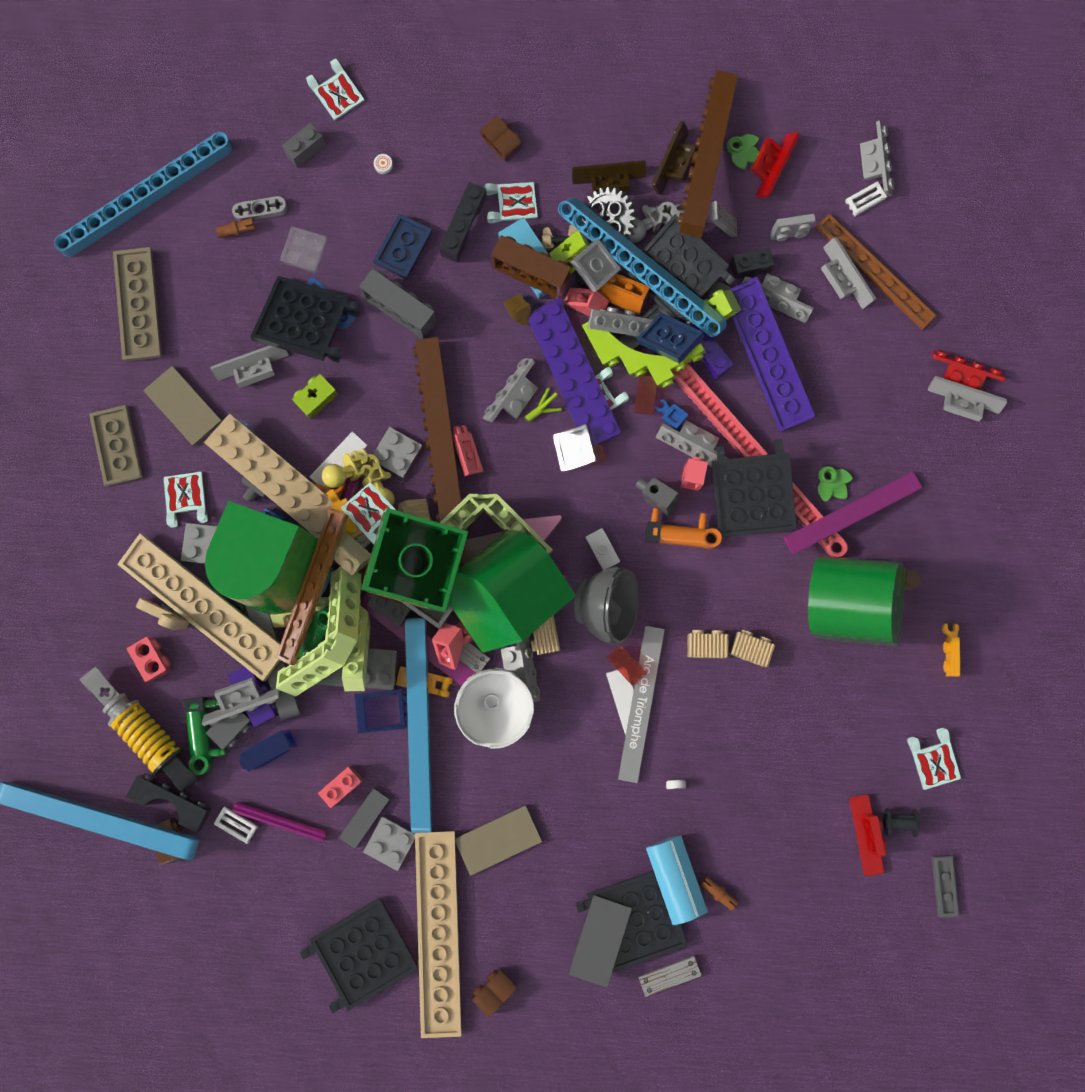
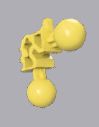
[322,449,395,506]

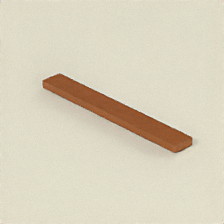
[815,213,937,330]
[276,508,349,665]

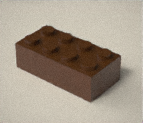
[491,235,571,300]

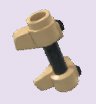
[542,225,583,251]

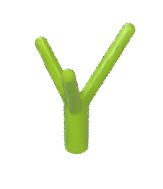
[525,388,562,422]

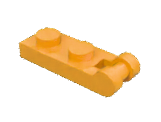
[396,666,453,698]

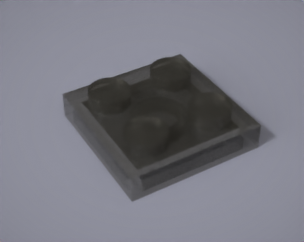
[553,424,598,472]

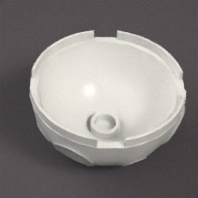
[454,668,534,749]

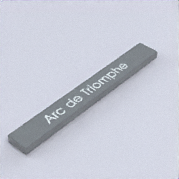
[618,626,665,783]

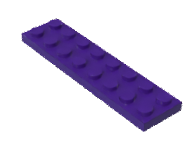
[730,277,816,432]
[528,299,622,450]

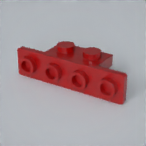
[751,132,800,198]
[931,350,1006,390]
[849,794,887,876]

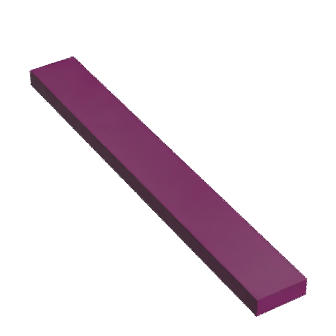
[783,472,922,555]
[360,592,476,686]

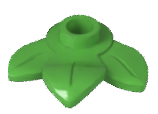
[727,134,759,169]
[817,466,852,502]

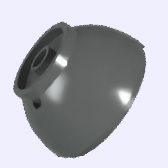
[574,567,639,645]

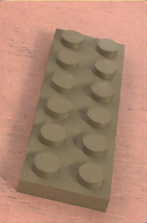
[113,247,162,362]

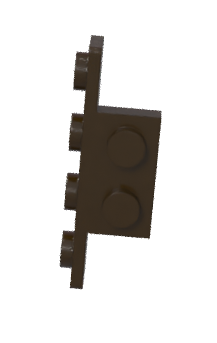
[652,121,698,195]
[572,160,646,193]

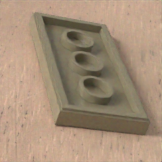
[143,366,222,446]
[89,405,144,487]
[455,805,542,876]

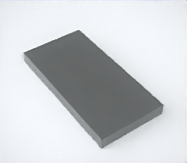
[568,895,632,988]

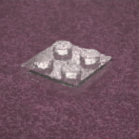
[279,226,328,273]

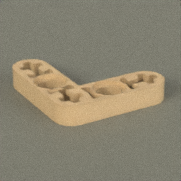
[136,598,190,630]

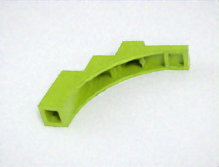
[582,321,707,388]

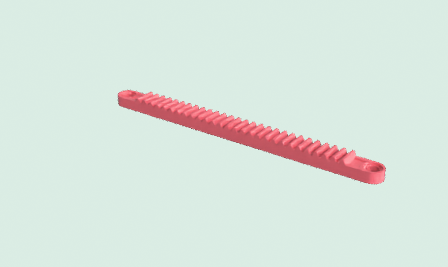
[673,363,847,558]

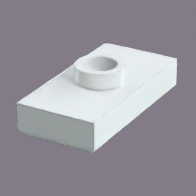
[585,528,620,570]

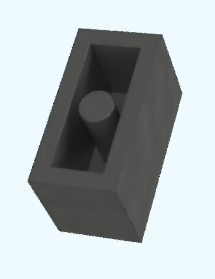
[282,123,326,168]
[206,711,252,749]

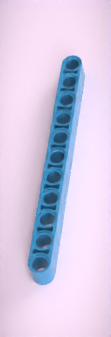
[54,132,232,257]
[558,198,727,337]
[405,618,432,833]
[0,782,200,860]

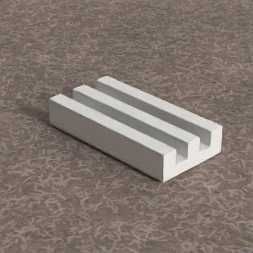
[845,181,888,216]
[214,806,259,844]

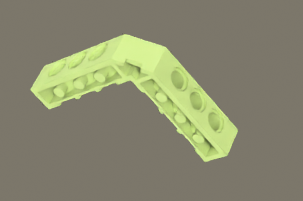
[440,494,553,555]
[276,567,362,697]
[270,597,371,691]

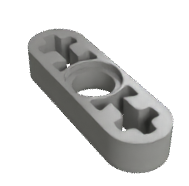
[232,196,287,221]

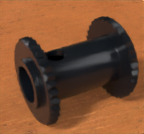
[883,808,920,837]

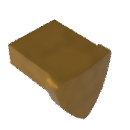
[503,293,531,325]

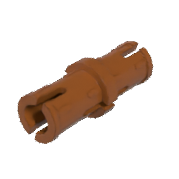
[216,218,256,238]
[700,875,739,911]

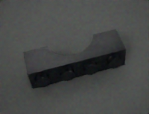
[439,182,487,263]
[126,773,212,833]

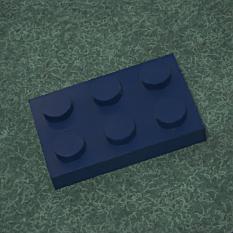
[373,214,432,280]
[636,312,704,364]

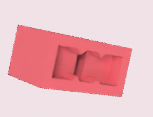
[680,457,708,491]
[126,637,171,683]
[318,765,364,808]

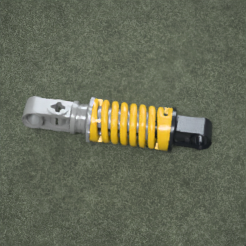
[79,667,198,794]

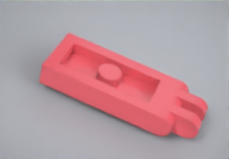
[452,425,484,476]

